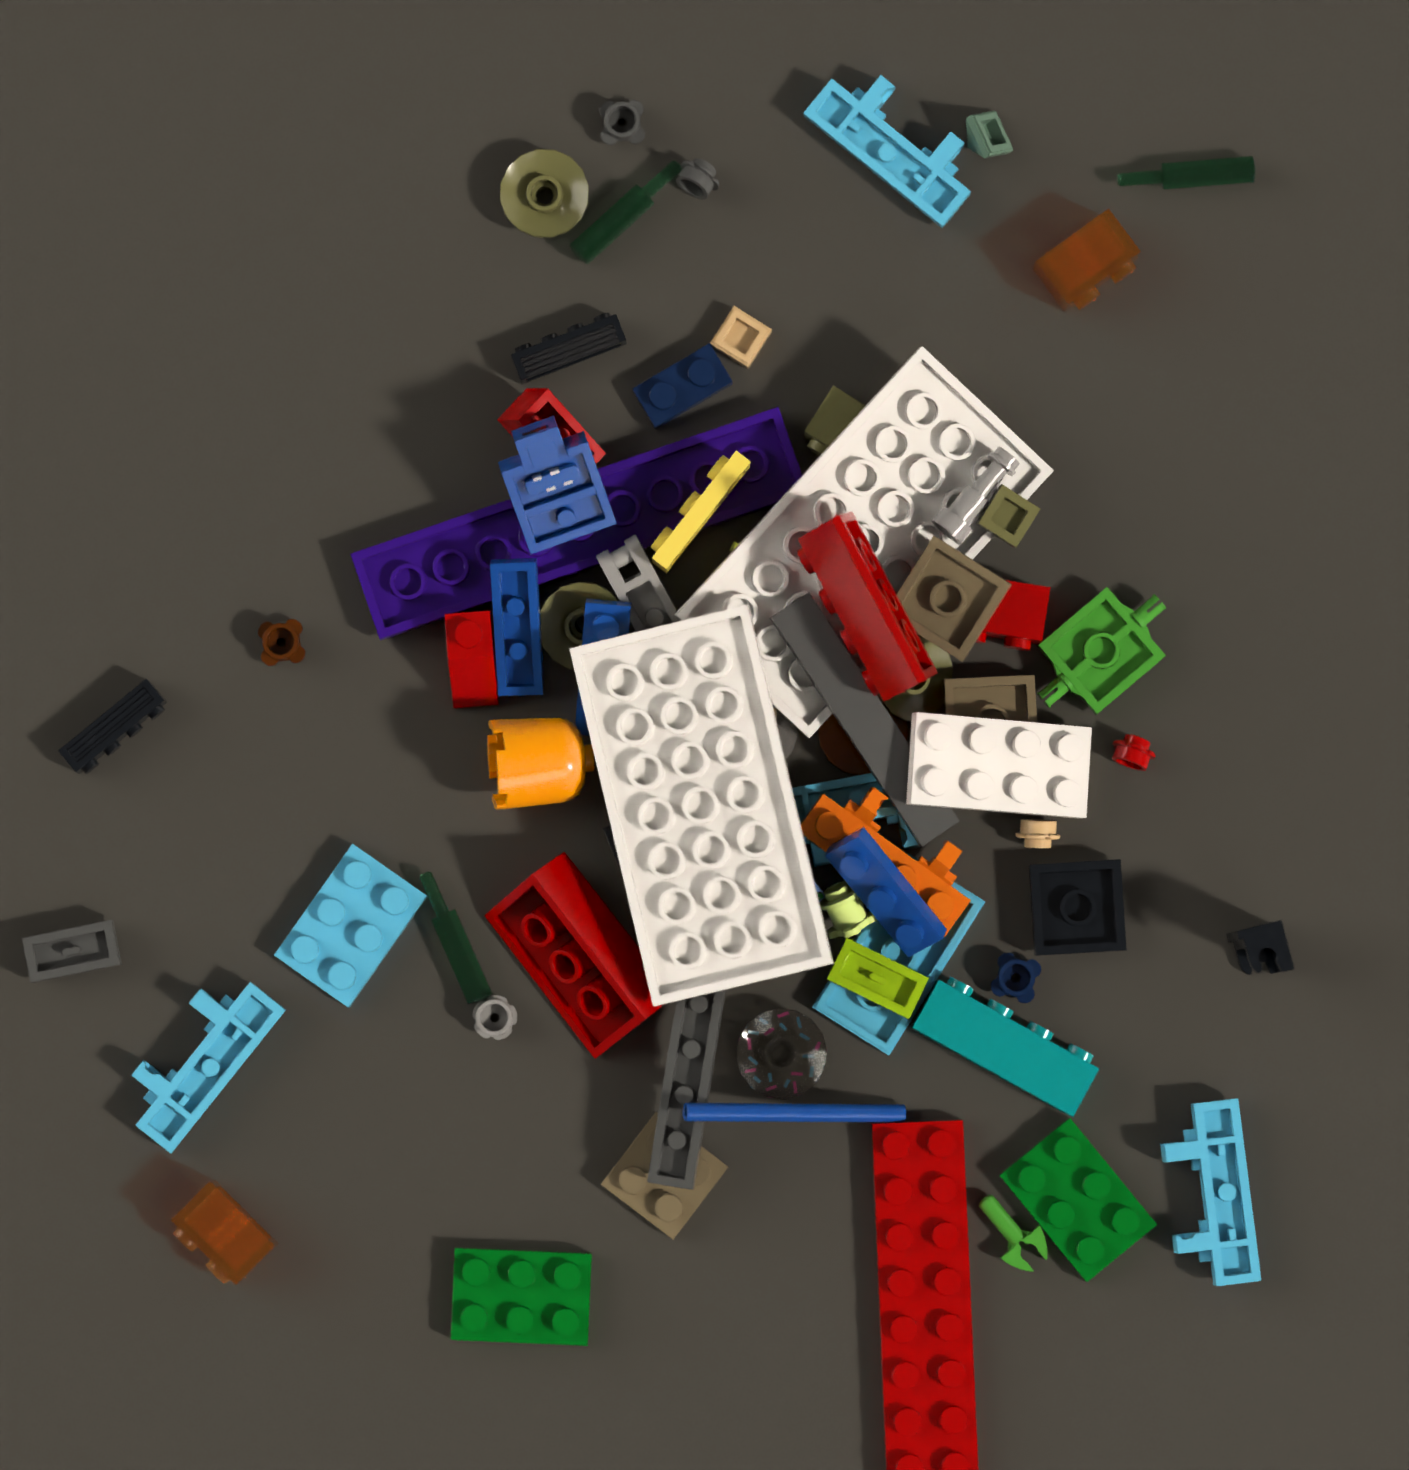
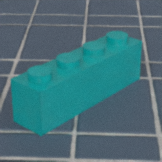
[911,976,1100,1117]

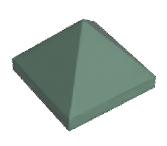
[966,110,1013,159]

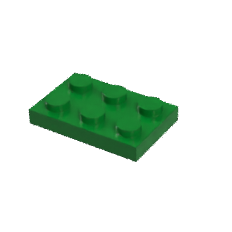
[999,1118,1157,1282]
[450,1247,592,1346]

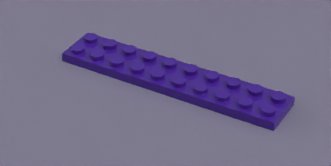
[350,407,802,640]

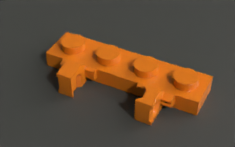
[801,787,971,937]

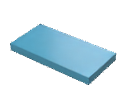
[812,853,985,1056]

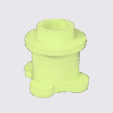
[820,881,877,939]

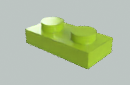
[827,938,929,1019]

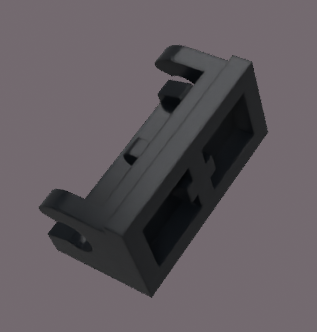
[1226,920,1294,975]

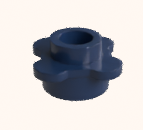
[991,953,1041,1003]

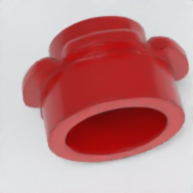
[1112,734,1156,771]

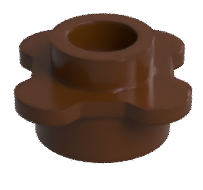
[258,619,306,666]

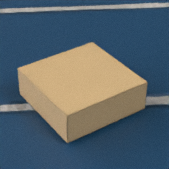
[710,306,772,369]

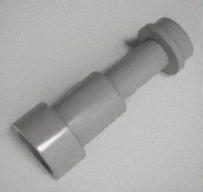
[932,447,1020,544]

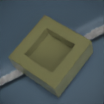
[976,484,1040,548]

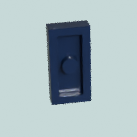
[632,343,733,430]

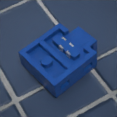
[498,416,617,554]

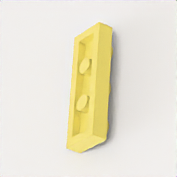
[651,451,751,574]

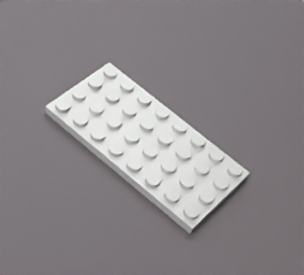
[674,346,1054,738]
[569,605,834,1007]

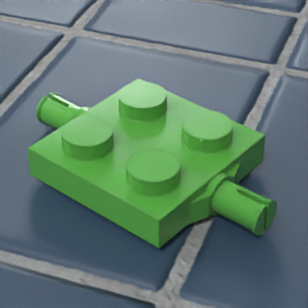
[1037,587,1166,715]

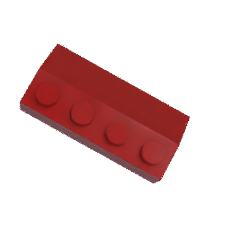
[797,511,938,702]
[484,851,665,1059]

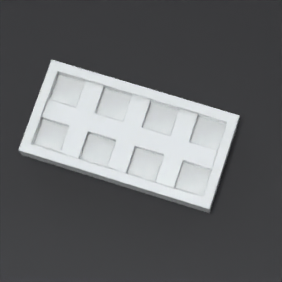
[906,712,1092,819]

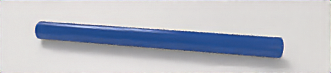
[683,1103,906,1122]

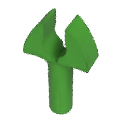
[979,1195,1048,1272]

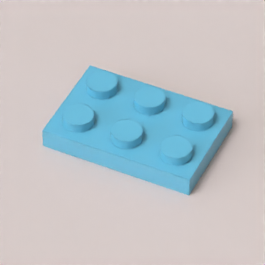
[274,843,428,1008]

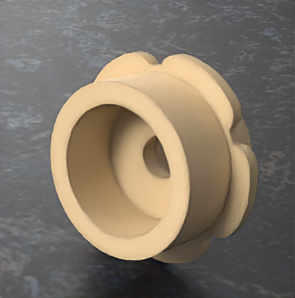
[1015,819,1060,848]

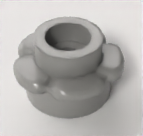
[472,995,518,1040]

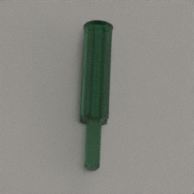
[1117,156,1256,190]
[569,160,682,265]
[420,871,493,1004]

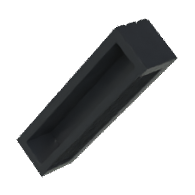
[511,313,627,384]
[58,679,167,774]

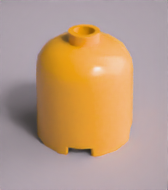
[487,718,594,809]

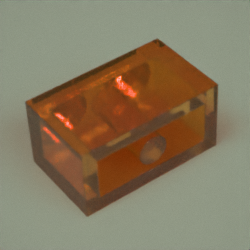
[1033,208,1141,312]
[171,1180,279,1285]

